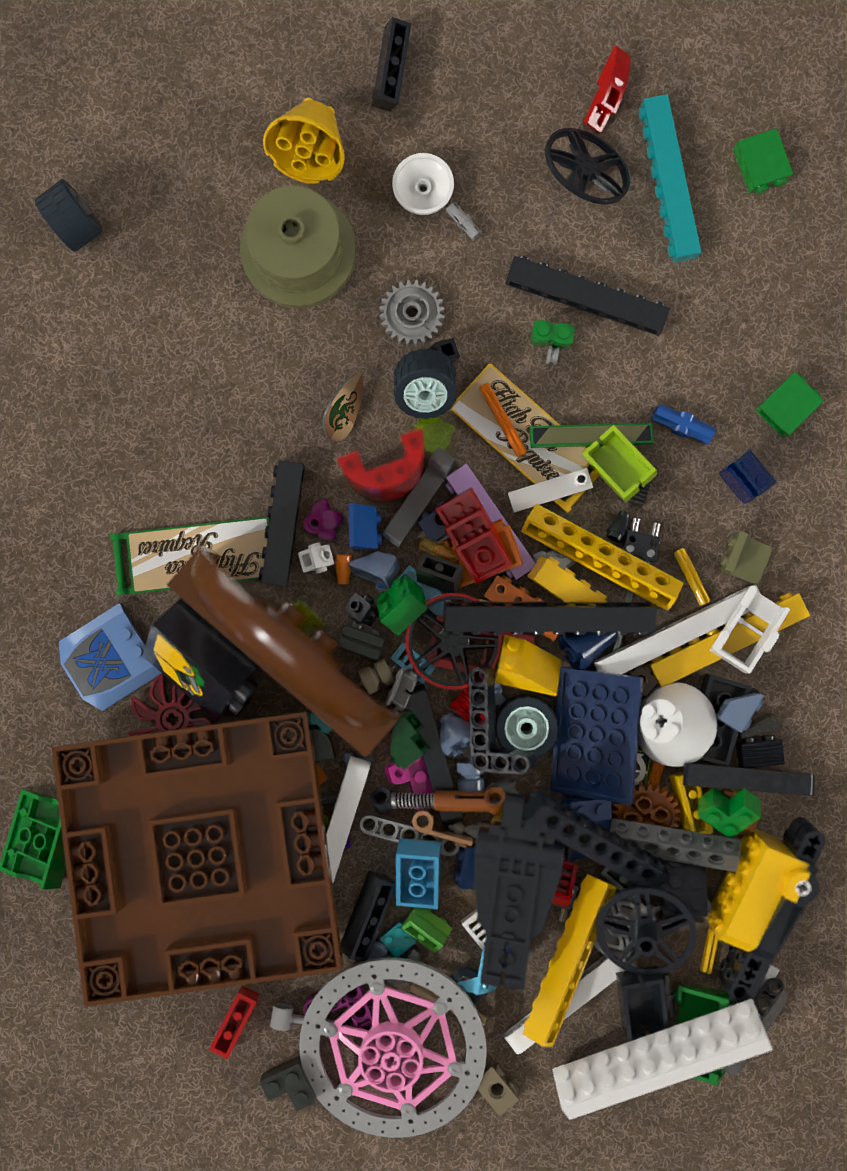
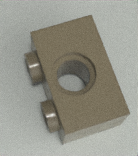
[478,1061,519,1116]

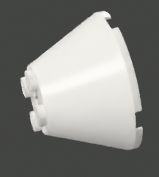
[638,682,717,767]

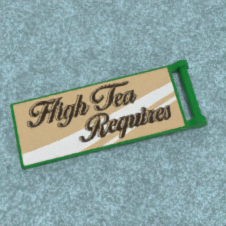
[110,517,270,596]

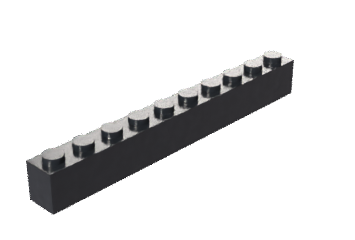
[443,602,657,635]

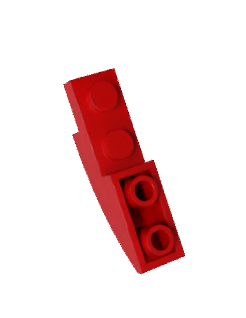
[583,46,631,133]

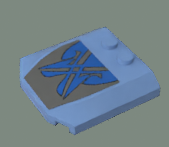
[59,603,161,711]

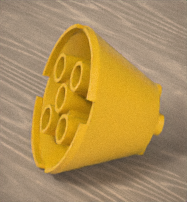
[263,98,345,184]

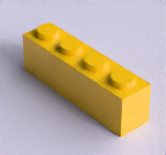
[527,556,608,602]

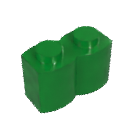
[530,320,575,349]

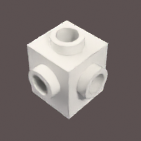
[298,543,334,574]

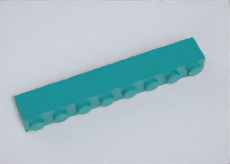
[638,94,701,263]

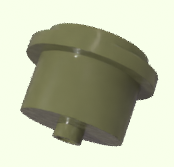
[240,186,356,309]

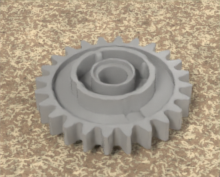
[379,280,445,347]

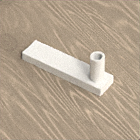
[508,468,593,513]

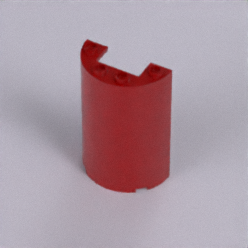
[337,428,424,503]

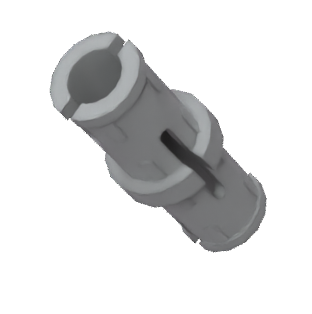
[446,202,482,241]

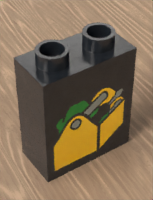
[143,598,259,722]

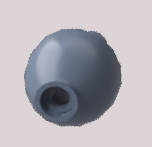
[439,713,471,759]

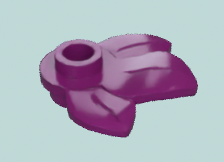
[303,500,343,541]

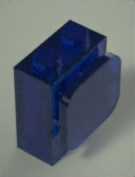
[719,450,777,504]

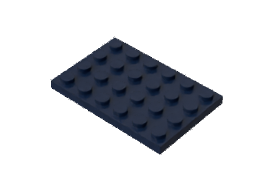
[550,667,644,805]

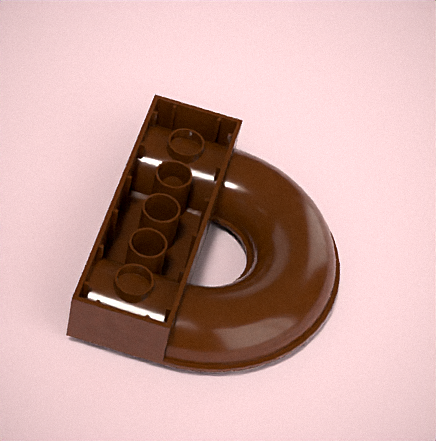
[167,545,401,757]

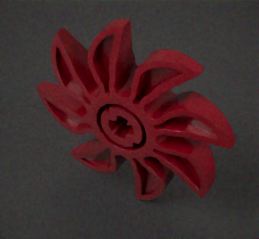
[128,673,213,736]

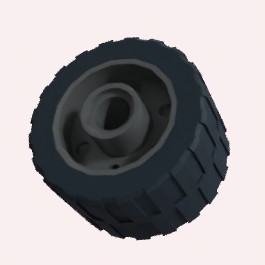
[35,179,103,252]

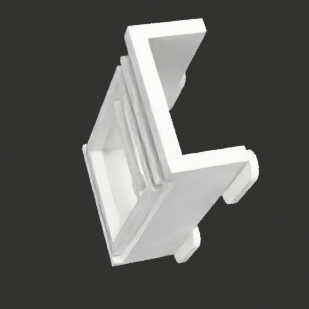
[709,586,790,674]

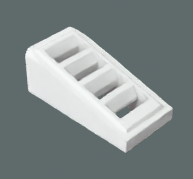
[461,908,486,951]

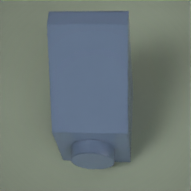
[349,551,400,588]

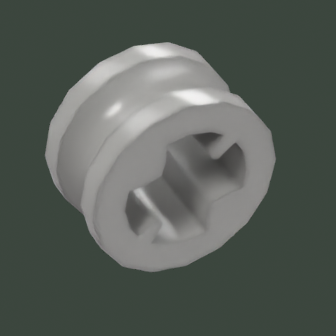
[546,345,560,365]

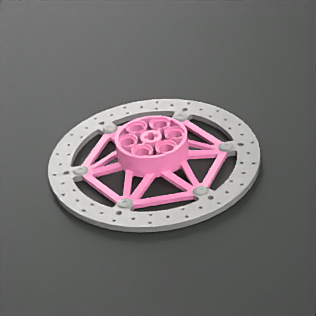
[299,958,487,1138]

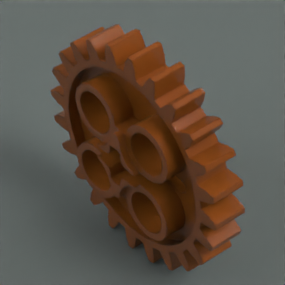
[612,781,681,828]

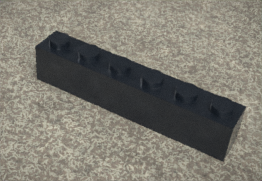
[259,460,305,587]

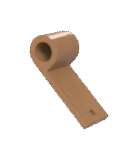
[412,807,473,848]

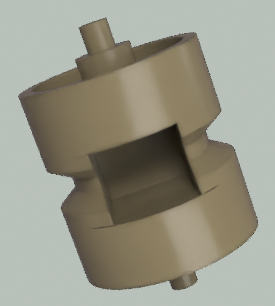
[358,658,396,695]

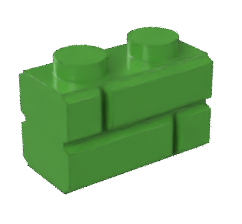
[401,907,452,953]

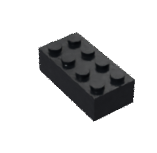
[700,674,751,767]

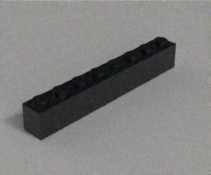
[505,256,670,336]

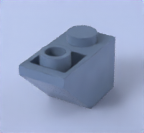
[716,693,764,733]

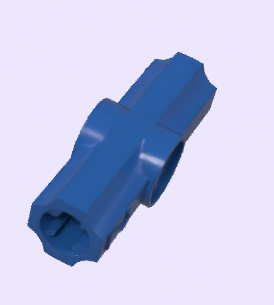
[651,404,716,445]

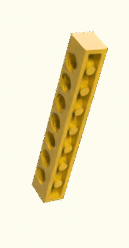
[521,504,684,611]

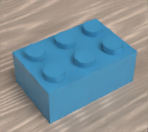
[396,839,441,909]

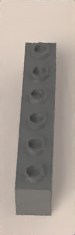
[610,818,741,872]

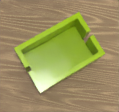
[582,425,657,503]

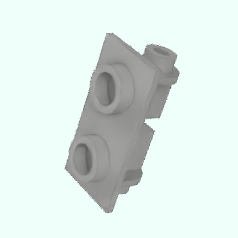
[385,667,418,711]

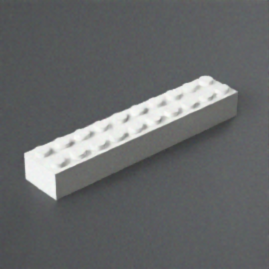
[552,999,773,1119]

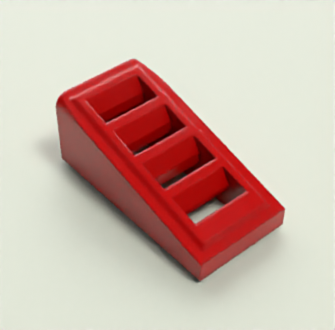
[552,859,578,908]

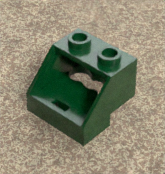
[390,710,431,770]

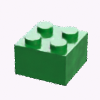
[376,574,428,636]

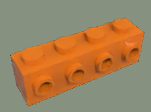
[483,574,558,641]

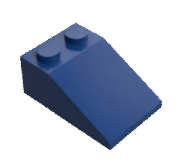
[349,503,382,551]

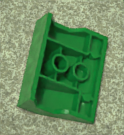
[0,789,66,890]

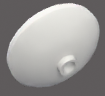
[392,153,454,215]

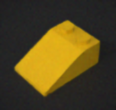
[495,635,561,696]

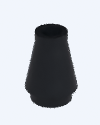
[606,511,631,543]

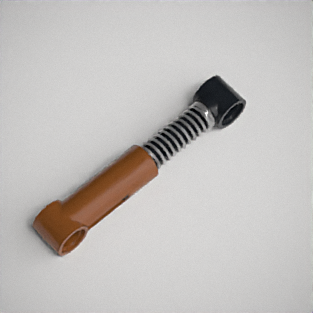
[370,786,505,816]

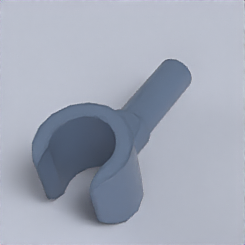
[342,752,372,765]

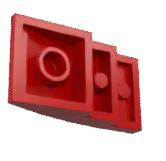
[435,487,513,584]

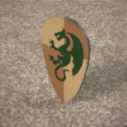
[323,373,363,441]

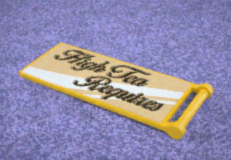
[450,364,599,514]

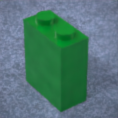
[733,128,793,194]
[755,372,824,438]

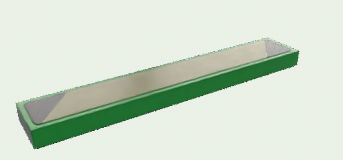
[529,423,653,448]

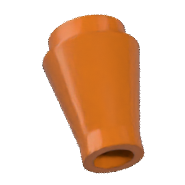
[333,554,354,584]

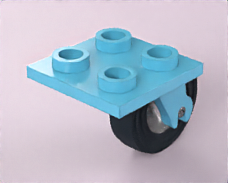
[450,951,497,1005]

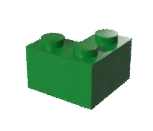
[698,788,761,838]

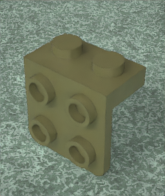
[719,531,772,584]

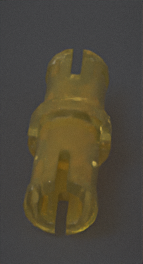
[419,537,460,564]

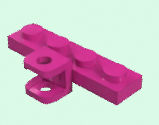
[384,756,434,810]

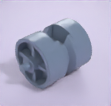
[457,756,485,791]

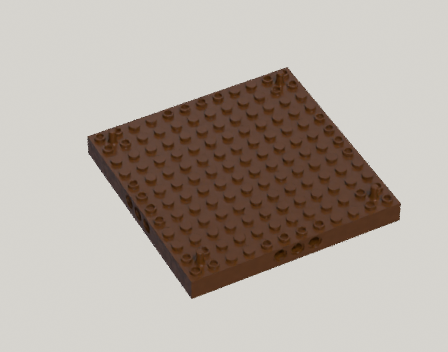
[52,710,344,1007]

